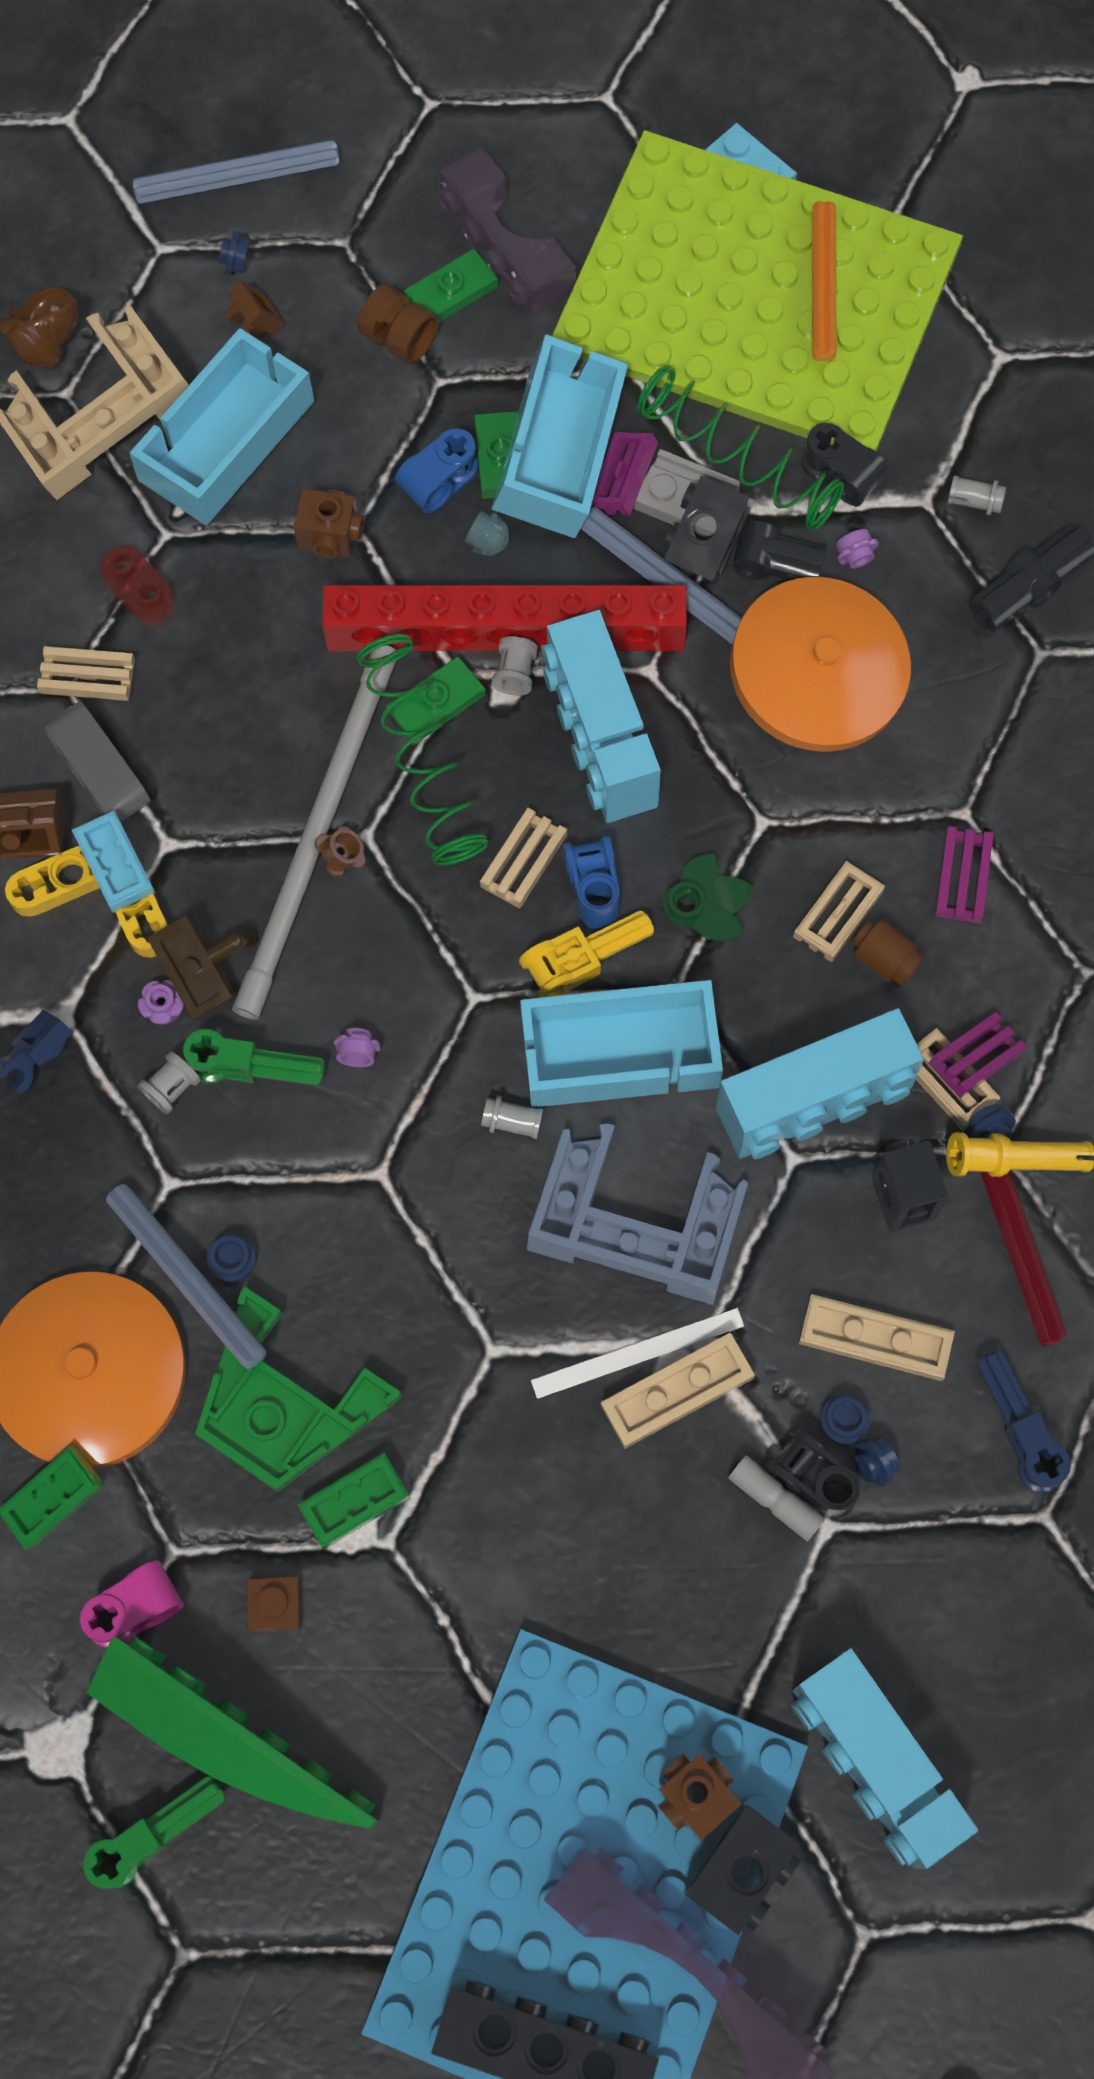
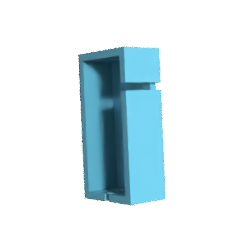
[130,328,314,526]
[491,334,628,538]
[542,610,661,824]
[520,980,723,1108]
[716,1008,924,1159]
[791,1648,979,1869]

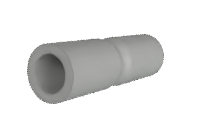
[728,1455,826,1542]

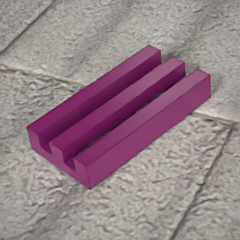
[591,432,658,516]
[934,826,994,924]
[928,1012,1028,1099]

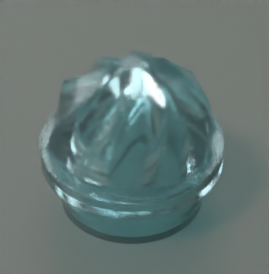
[464,510,509,556]

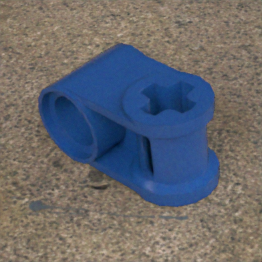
[395,428,479,513]
[563,835,619,929]

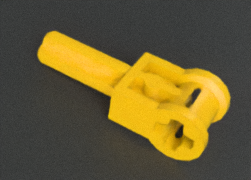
[519,911,654,998]

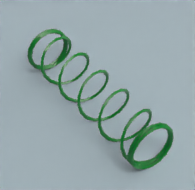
[637,365,844,531]
[356,634,489,866]

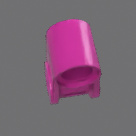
[80,1560,184,1648]

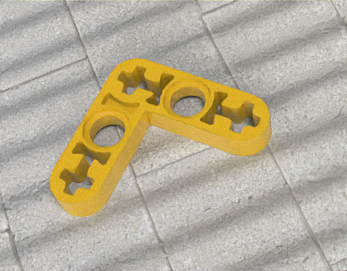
[5,845,168,958]

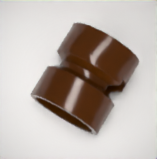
[357,283,439,365]

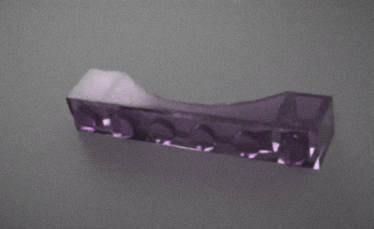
[544,1848,836,2079]

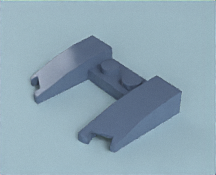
[527,1123,748,1305]

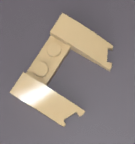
[0,305,189,500]

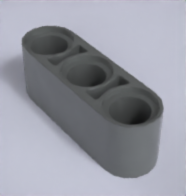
[41,701,151,823]

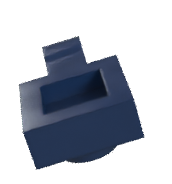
[0,1010,73,1094]

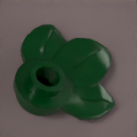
[663,854,753,941]

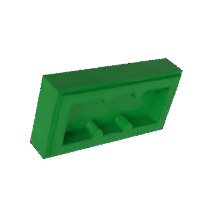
[403,249,498,322]
[475,411,518,499]
[386,657,486,746]
[0,1446,105,1550]
[297,1453,410,1550]

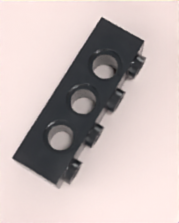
[431,1978,659,2079]

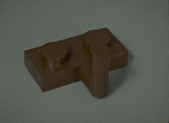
[147,914,257,1020]

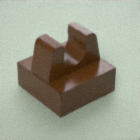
[225,281,285,338]

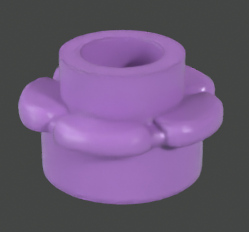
[836,529,879,569]
[138,980,184,1024]
[334,1028,380,1067]

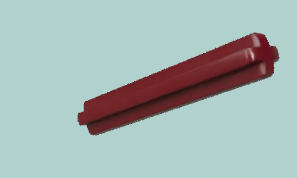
[980,1171,1067,1346]

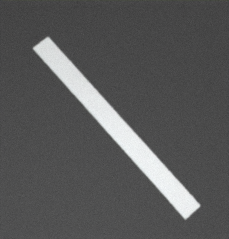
[531,1308,744,1399]

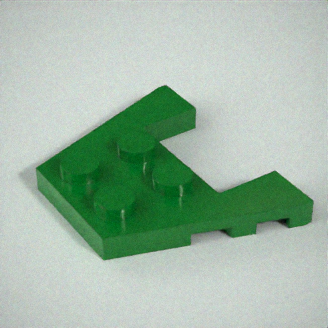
[195,1287,402,1492]

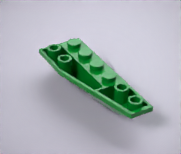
[87,1635,380,1830]

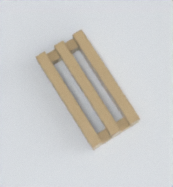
[37,646,135,701]
[480,808,567,909]
[793,861,885,962]
[916,1028,1001,1131]

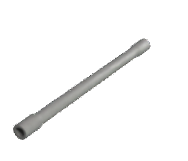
[232,645,396,1020]

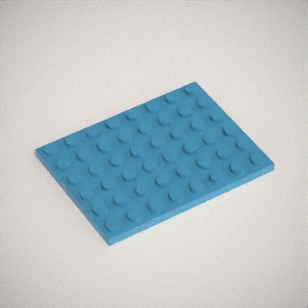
[362,1629,808,2079]

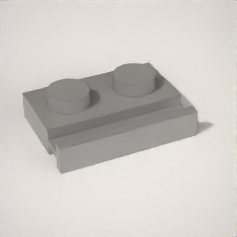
[633,449,740,539]

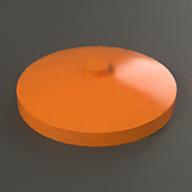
[730,577,911,752]
[0,1272,186,1469]

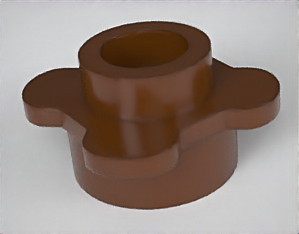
[314,826,365,877]

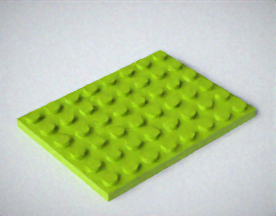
[552,130,963,452]

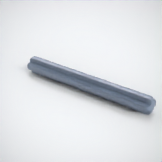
[133,139,339,204]
[581,507,742,644]
[106,1184,266,1369]

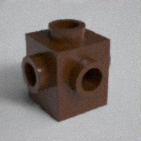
[294,489,364,558]
[657,1753,742,1841]

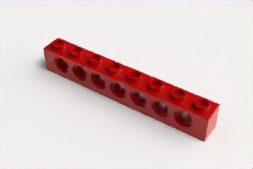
[323,586,686,651]

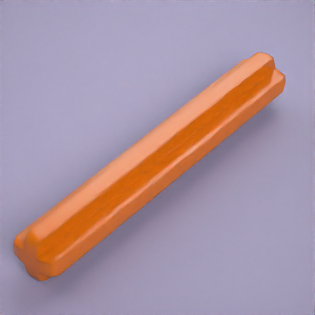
[812,201,836,362]

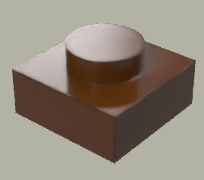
[247,1577,301,1633]

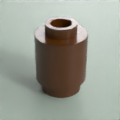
[852,919,925,987]

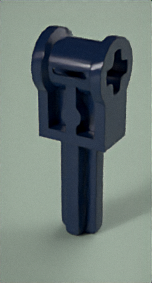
[977,1351,1071,1493]

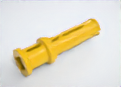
[946,1133,1094,1177]

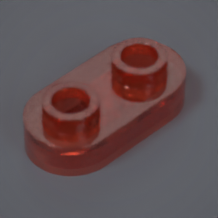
[100,546,175,624]

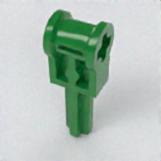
[183,1029,325,1086]
[83,1776,226,1889]

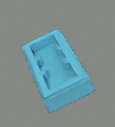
[72,810,155,913]

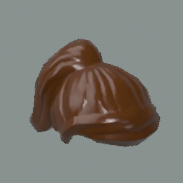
[0,287,79,369]

